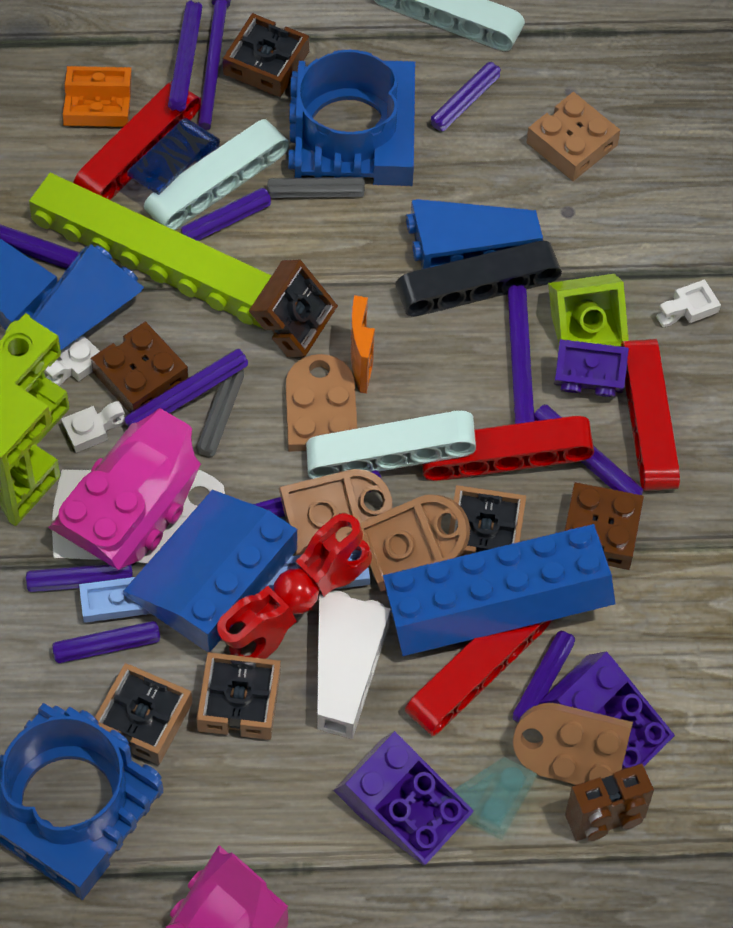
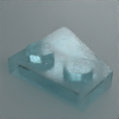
[441,757,537,840]

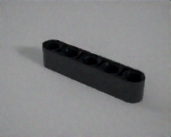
[395,240,562,317]

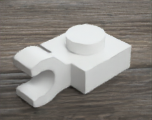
[656,279,721,327]
[44,335,100,386]
[61,401,126,453]

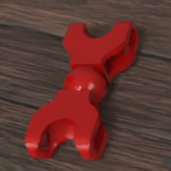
[217,513,372,659]

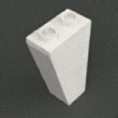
[317,590,391,739]

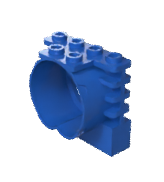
[288,50,415,186]
[0,703,164,900]

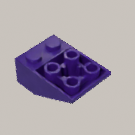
[539,651,675,770]
[333,731,474,865]

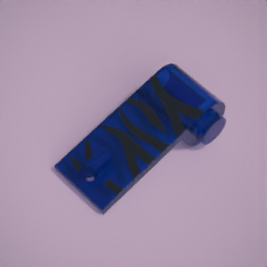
[127,118,220,195]

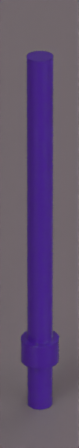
[198,0,231,130]

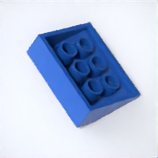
[123,489,297,653]

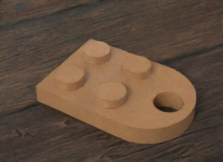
[286,354,357,452]
[278,469,392,556]
[360,495,470,592]
[513,703,633,785]

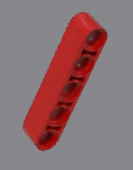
[73,81,201,200]
[621,339,680,491]
[422,416,594,481]
[405,620,552,736]

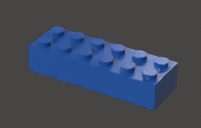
[383,524,616,656]

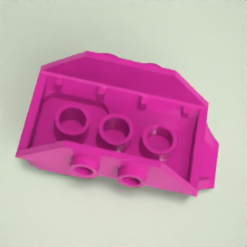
[48,408,201,570]
[165,845,288,928]

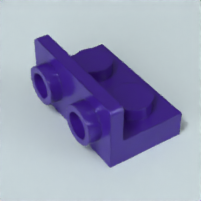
[554,339,629,397]

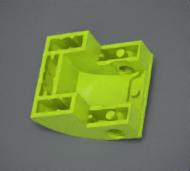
[0,313,70,526]

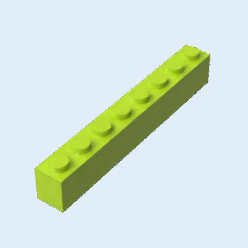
[29,172,272,329]

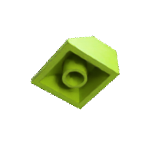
[548,274,629,347]

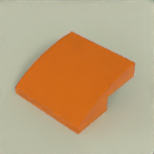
[63,66,132,127]
[351,295,375,394]

